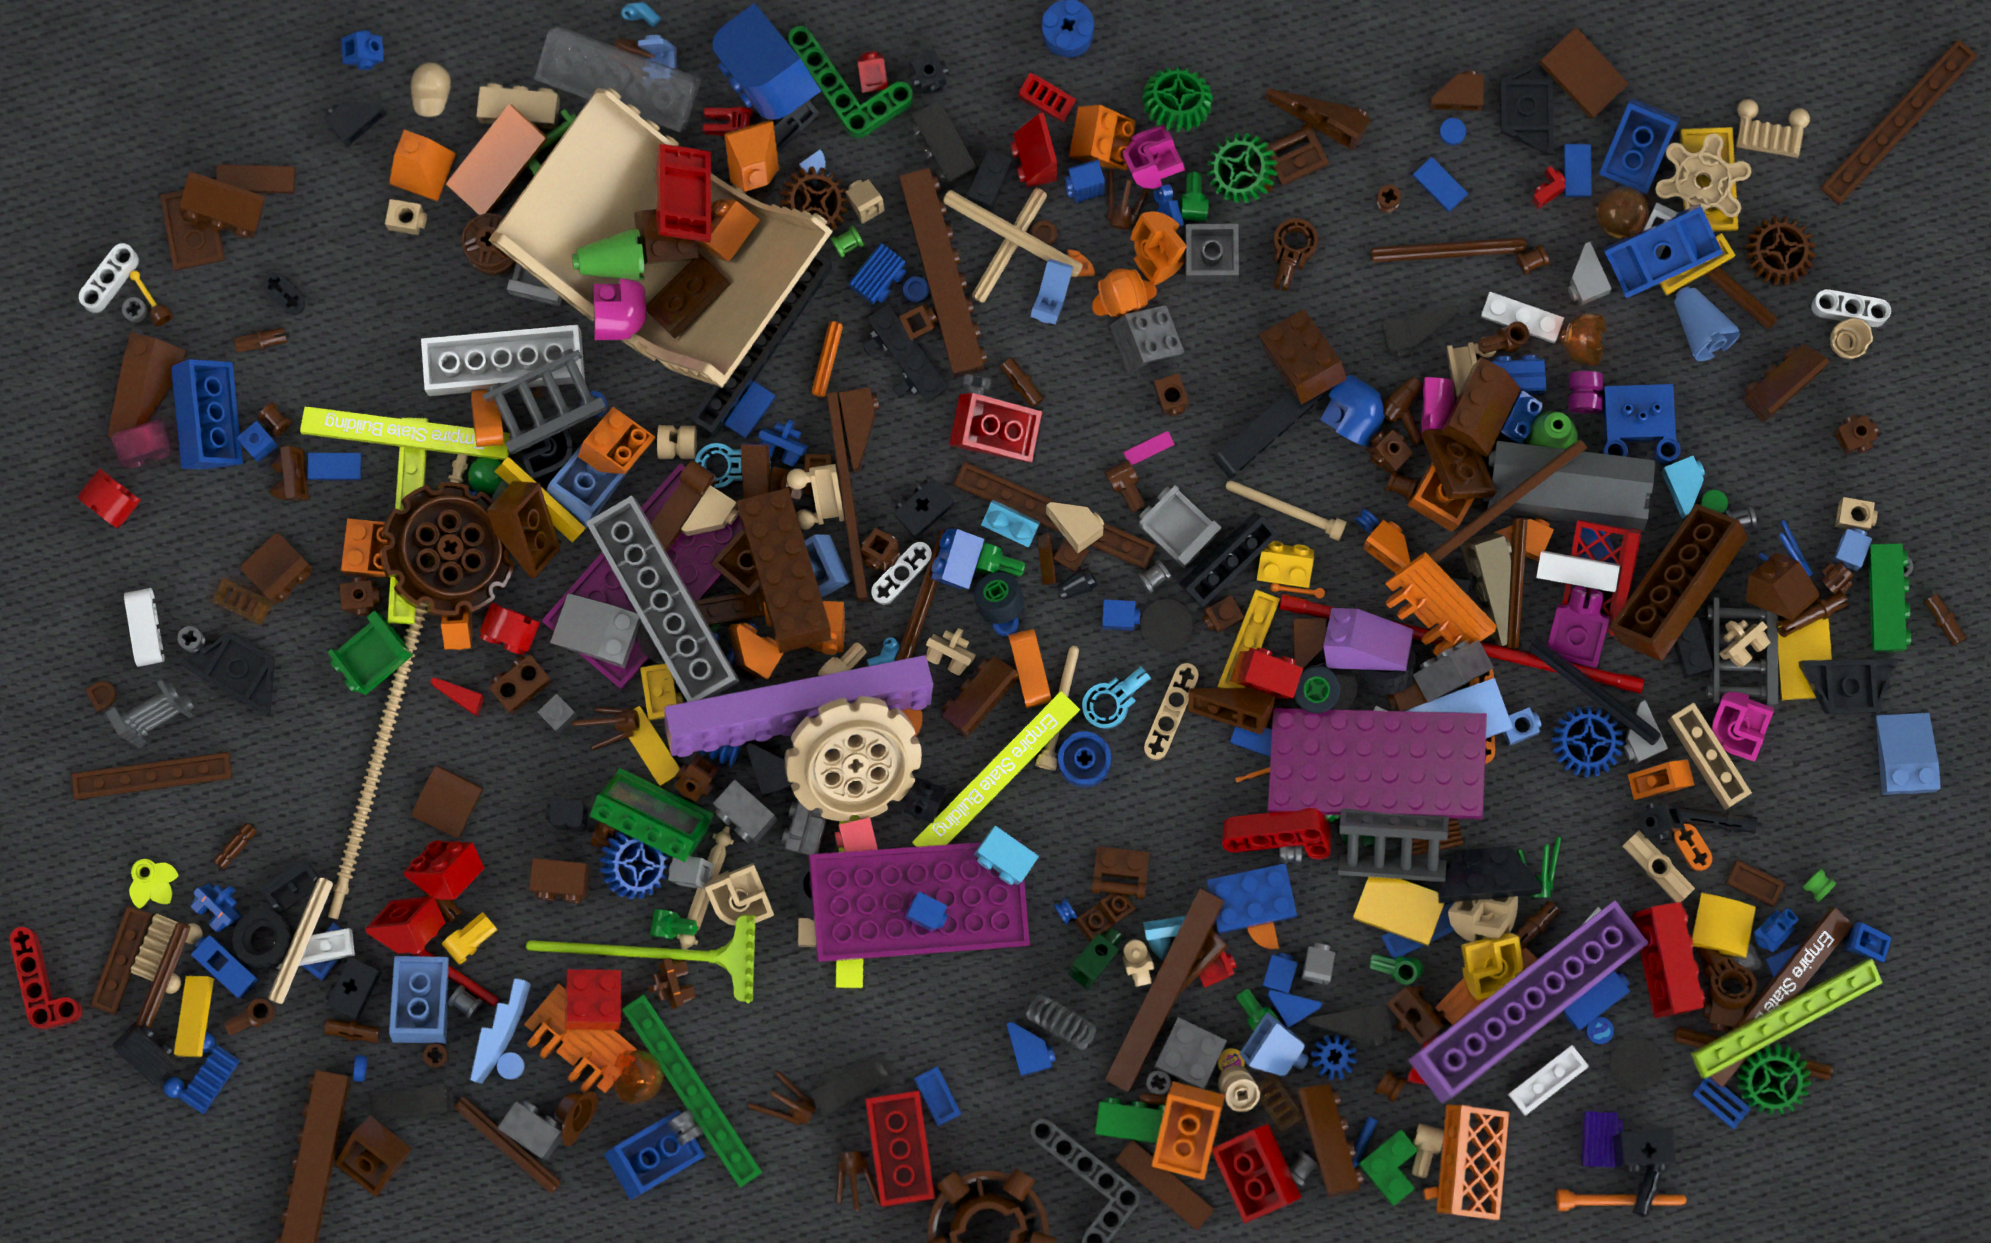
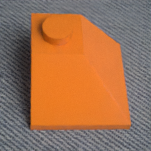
[724,120,779,192]
[389,130,456,202]
[1363,520,1410,574]

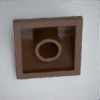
[711,528,760,597]

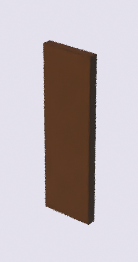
[1037,533,1056,585]

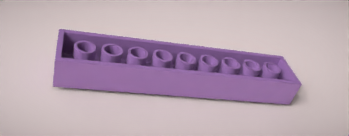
[664,655,933,757]
[1409,901,1648,1103]

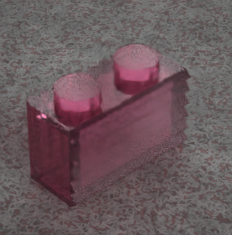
[111,418,173,469]

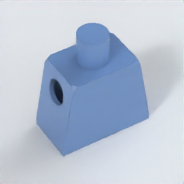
[1239,1012,1308,1076]

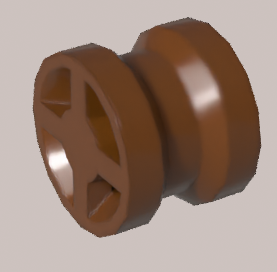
[1374,1069,1407,1103]

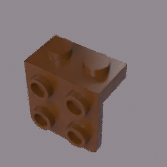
[241,533,313,605]

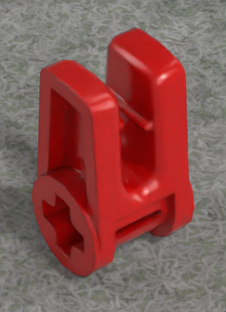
[702,107,753,136]

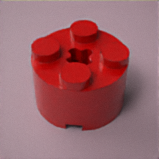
[77,468,141,529]
[479,602,540,655]

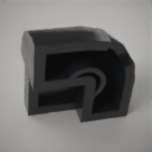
[520,415,573,480]

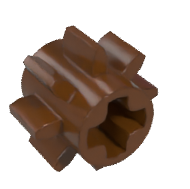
[1821,561,1854,594]

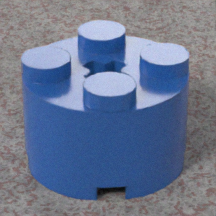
[1042,0,1094,58]
[1058,731,1111,788]

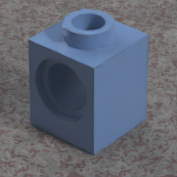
[1832,528,1872,571]
[1503,707,1542,747]

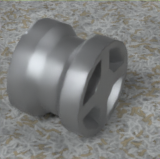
[1279,845,1302,865]

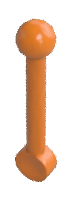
[1270,583,1325,599]

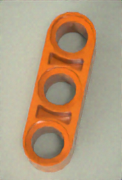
[471,389,503,447]
[1008,629,1052,708]

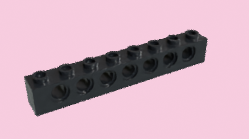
[691,253,833,439]

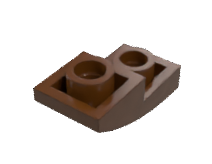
[1074,893,1136,942]

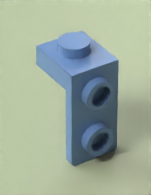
[638,35,678,80]
[1030,259,1073,324]

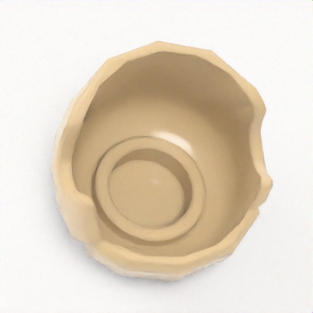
[1830,318,1873,359]

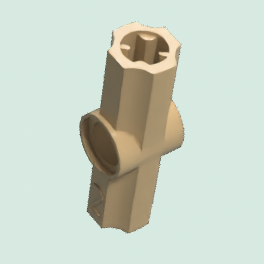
[1622,830,1695,903]

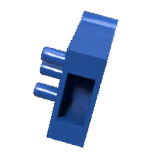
[1602,384,1681,465]

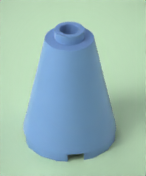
[1674,287,1740,361]

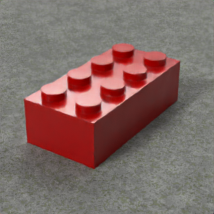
[1632,902,1704,1019]
[866,1091,935,1207]

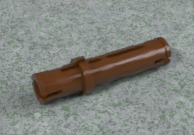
[1776,591,1848,638]

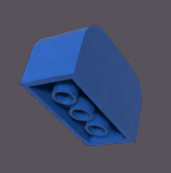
[712,3,821,119]

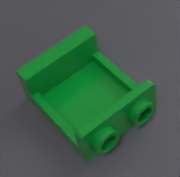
[327,611,413,696]

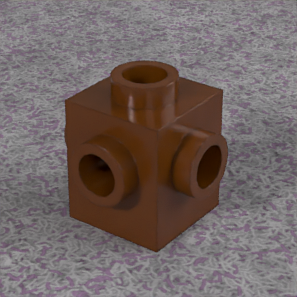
[1834,414,1879,456]
[1366,430,1413,473]
[860,528,900,572]
[339,577,381,616]
[674,754,719,802]

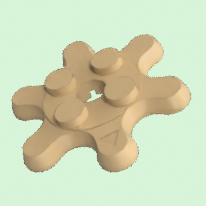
[1655,134,1751,217]

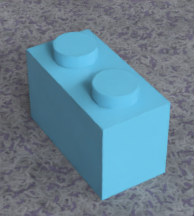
[974,826,1039,885]

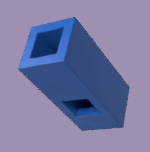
[191,935,260,999]
[1561,970,1630,1031]

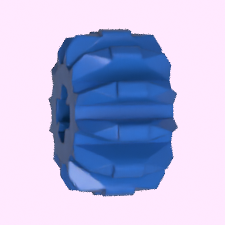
[1311,1035,1357,1080]

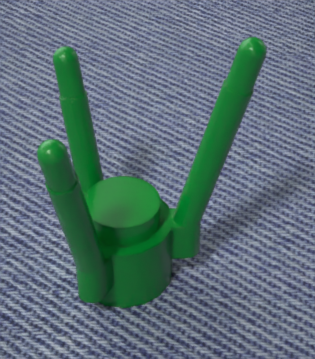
[1517,837,1561,897]

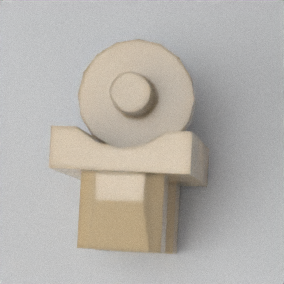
[1719,620,1771,667]
[926,628,976,676]
[1122,939,1154,987]

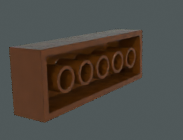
[737,488,831,653]
[1610,504,1748,662]

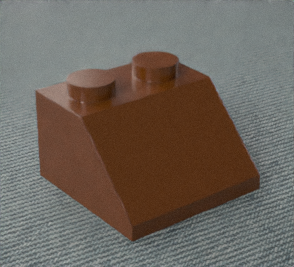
[1746,552,1819,620]
[335,1116,412,1197]

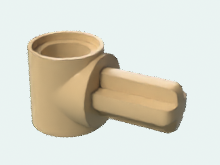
[818,642,867,676]
[1412,1123,1444,1178]

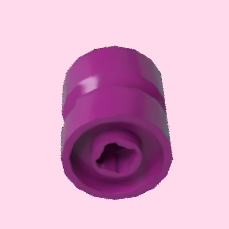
[1568,371,1603,414]

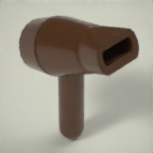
[1383,376,1423,445]

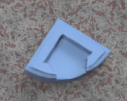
[799,149,825,186]

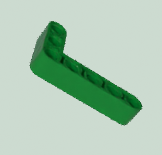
[788,26,913,138]

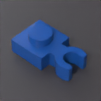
[1153,185,1184,229]

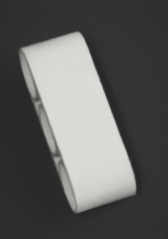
[79,243,139,313]
[1812,290,1891,327]
[124,588,165,667]

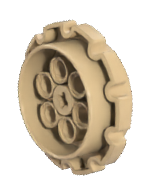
[785,696,921,821]

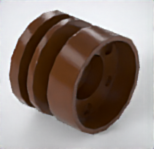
[461,213,517,276]

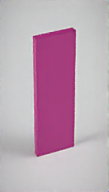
[1123,431,1175,465]

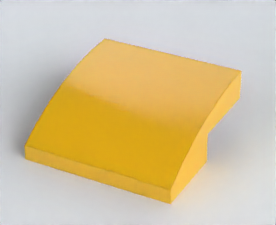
[1692,893,1756,958]

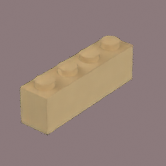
[1667,703,1752,810]

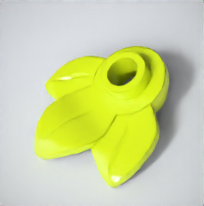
[129,859,179,909]

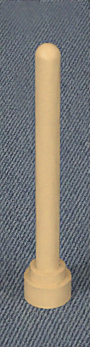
[1226,481,1347,541]
[1035,646,1079,770]

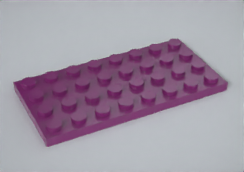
[542,463,742,690]
[1268,708,1487,819]
[809,840,1030,962]

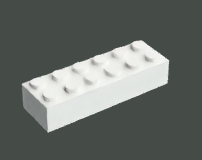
[421,325,585,396]

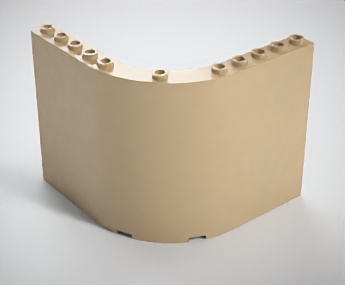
[489,88,832,387]

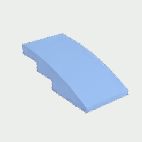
[1406,678,1513,738]
[470,979,531,1084]

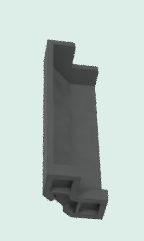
[1483,441,1655,532]

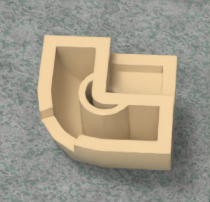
[705,863,774,926]
[1448,896,1518,942]

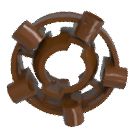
[925,1168,1057,1243]

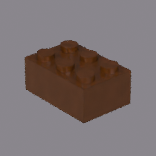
[1259,309,1347,405]

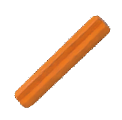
[811,321,843,397]

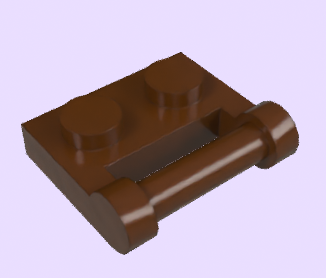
[1266,123,1329,187]
[1091,846,1150,899]

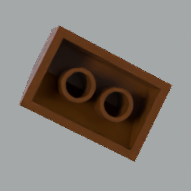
[179,171,265,239]
[1743,344,1830,423]
[1440,357,1521,457]
[942,656,1018,739]

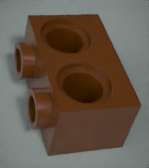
[489,655,552,715]

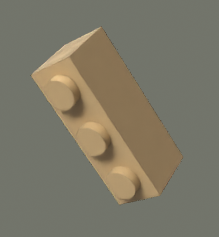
[477,84,560,129]

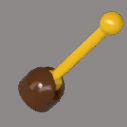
[129,270,173,327]

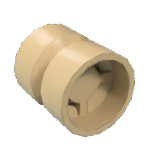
[657,425,697,460]
[1218,1065,1260,1112]

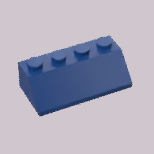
[171,359,243,470]

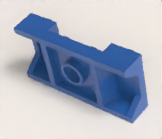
[1604,203,1723,298]

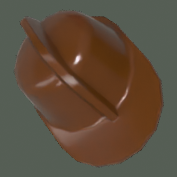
[554,1091,598,1147]

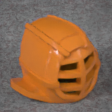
[1092,269,1157,317]

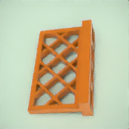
[1436,1105,1509,1220]

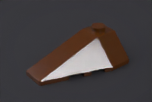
[1264,88,1371,151]
[107,332,186,444]

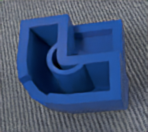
[1320,375,1385,447]

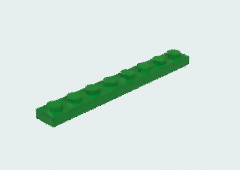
[622,994,763,1188]

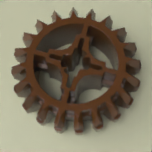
[778,166,849,231]
[1745,216,1816,286]

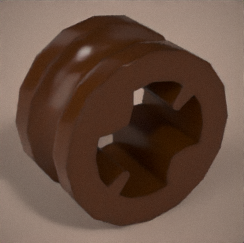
[423,1043,449,1068]

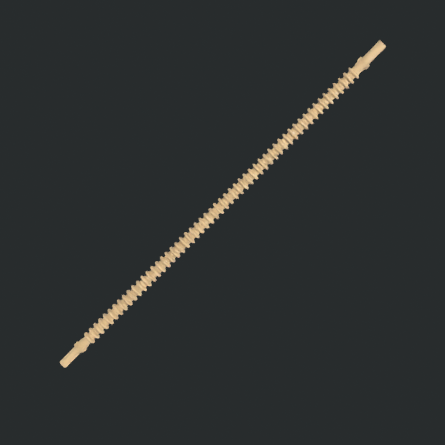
[328,454,468,920]

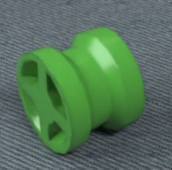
[1803,868,1836,902]

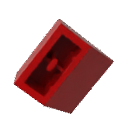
[403,840,485,900]

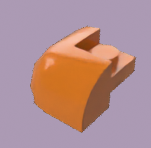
[1130,211,1187,286]

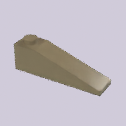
[1460,533,1512,646]

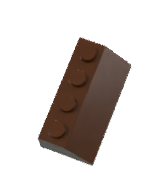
[1298,1084,1363,1199]

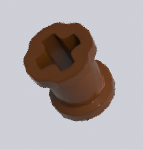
[1376,185,1401,213]
[1516,244,1549,276]
[257,402,292,437]
[1385,470,1418,501]

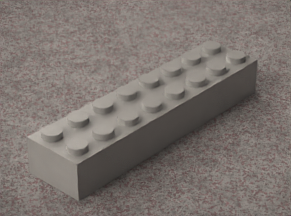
[586,496,740,702]

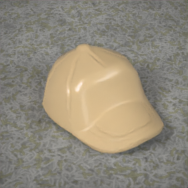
[411,63,450,117]

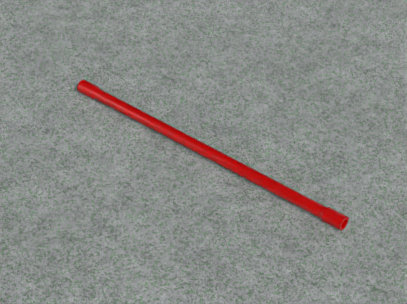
[1279,594,1644,694]

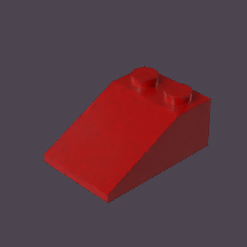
[1010,112,1057,188]
[949,393,1042,463]

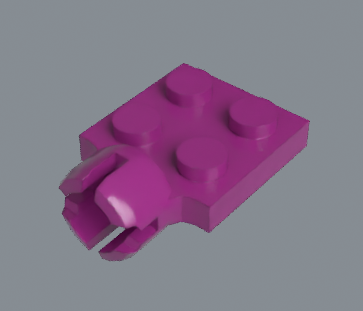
[1547,586,1610,668]

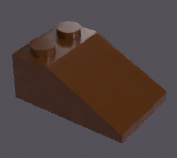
[487,481,561,578]

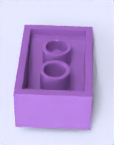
[1324,608,1414,671]

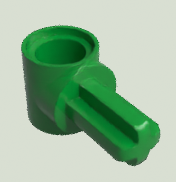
[1179,172,1208,222]
[975,543,1025,577]
[650,909,699,940]
[1370,954,1423,985]
[1236,989,1280,1031]

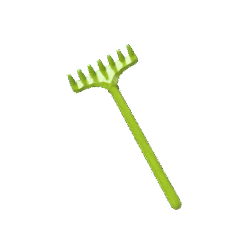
[526,915,756,1003]

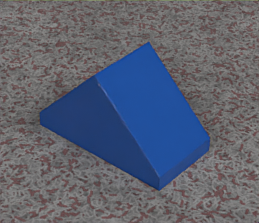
[1844,922,1892,963]
[1267,990,1322,1028]

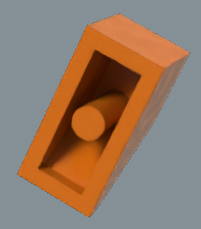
[1495,518,1554,562]
[441,607,473,650]
[1628,759,1694,800]

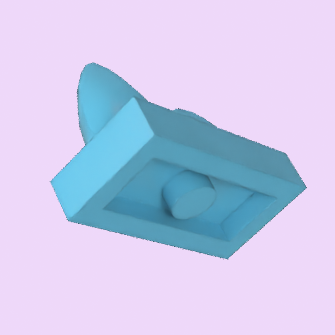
[981,500,1040,547]
[1143,915,1187,960]

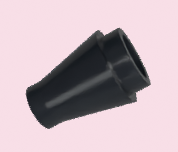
[1056,567,1098,600]

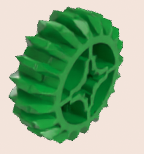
[1142,66,1213,134]
[1207,133,1277,204]
[1737,1043,1811,1115]

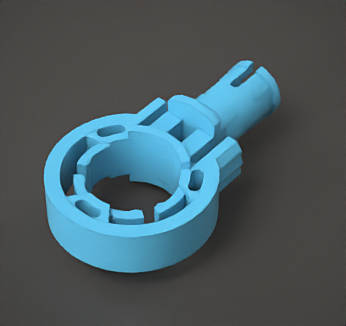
[695,443,771,488]
[1082,665,1151,729]

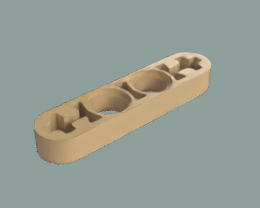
[1144,663,1199,761]

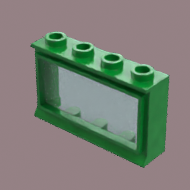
[590,767,714,863]

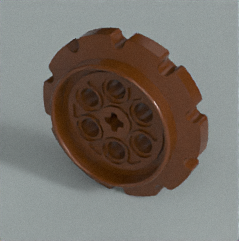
[380,482,514,617]

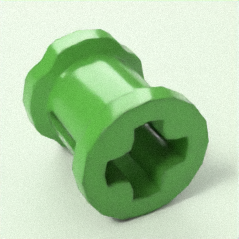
[830,225,864,258]

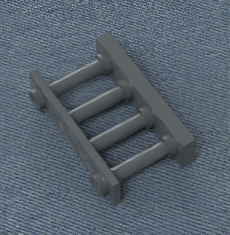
[483,349,607,455]
[1706,598,1778,707]
[105,679,195,748]
[1338,808,1449,882]

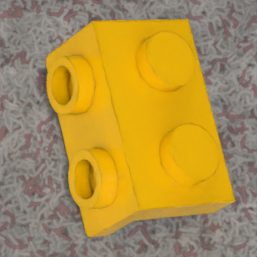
[1257,540,1314,588]
[640,663,683,721]

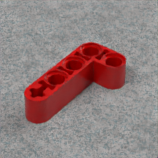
[1222,808,1331,859]
[10,927,83,1030]

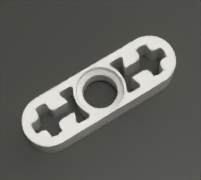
[871,542,932,605]

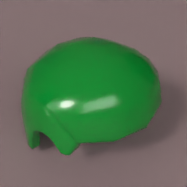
[468,457,506,496]

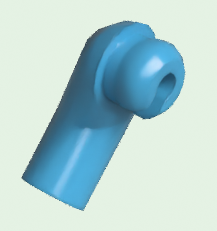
[621,2,661,27]
[867,637,900,666]

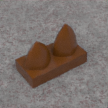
[269,446,309,501]

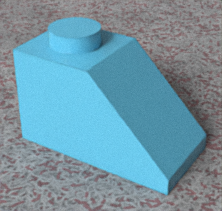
[1661,456,1705,520]

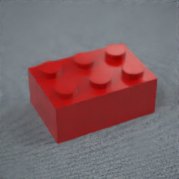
[1212,1124,1302,1224]

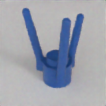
[1759,520,1813,577]

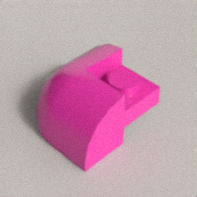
[1123,125,1185,189]
[593,279,646,340]
[1421,377,1455,439]
[1712,692,1774,762]

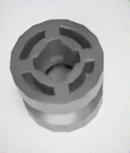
[667,1109,704,1146]

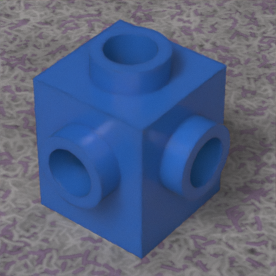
[341,30,384,70]

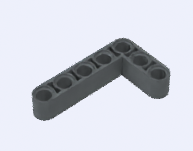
[1030,1119,1140,1243]

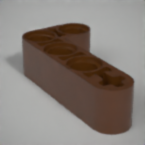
[651,460,717,553]

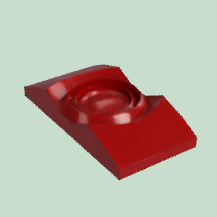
[655,143,711,243]

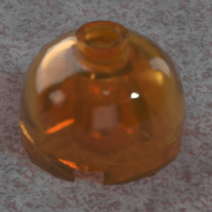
[1596,186,1649,239]
[1561,313,1606,366]
[613,1050,664,1104]

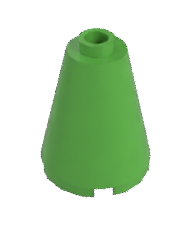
[572,229,645,281]
[1525,411,1578,449]

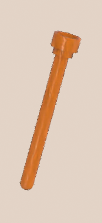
[1556,1189,1686,1211]

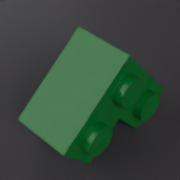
[1358,1130,1418,1206]

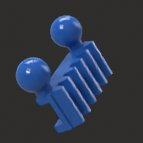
[163,1032,241,1114]

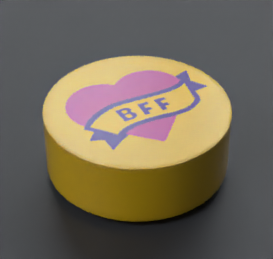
[1218,1048,1245,1072]

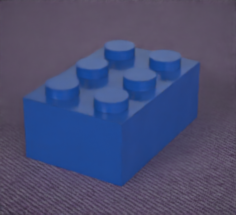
[1206,863,1297,934]

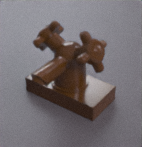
[1386,985,1445,1045]

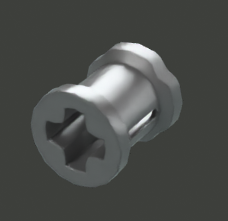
[1724,505,1757,528]
[1137,559,1172,594]
[177,626,206,653]
[447,985,483,1020]
[1289,1151,1319,1187]

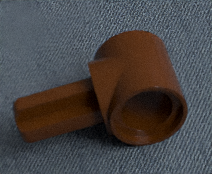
[1478,321,1530,354]
[1104,460,1145,513]
[590,822,619,849]
[224,999,276,1035]

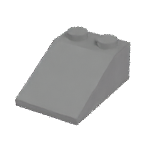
[550,593,642,669]

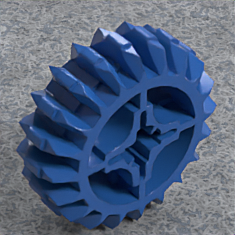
[1551,706,1624,778]
[598,831,670,899]

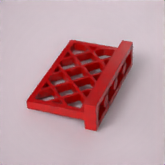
[1562,520,1642,636]

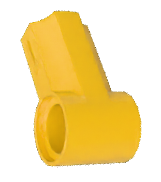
[442,912,498,965]

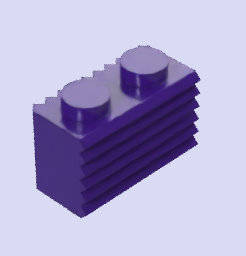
[1581,1112,1623,1168]

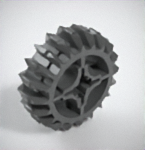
[1026,995,1096,1049]

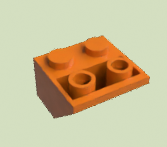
[1069,105,1136,171]
[697,199,760,261]
[578,407,655,474]
[341,518,388,578]
[728,623,784,679]

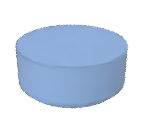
[497,1052,525,1080]

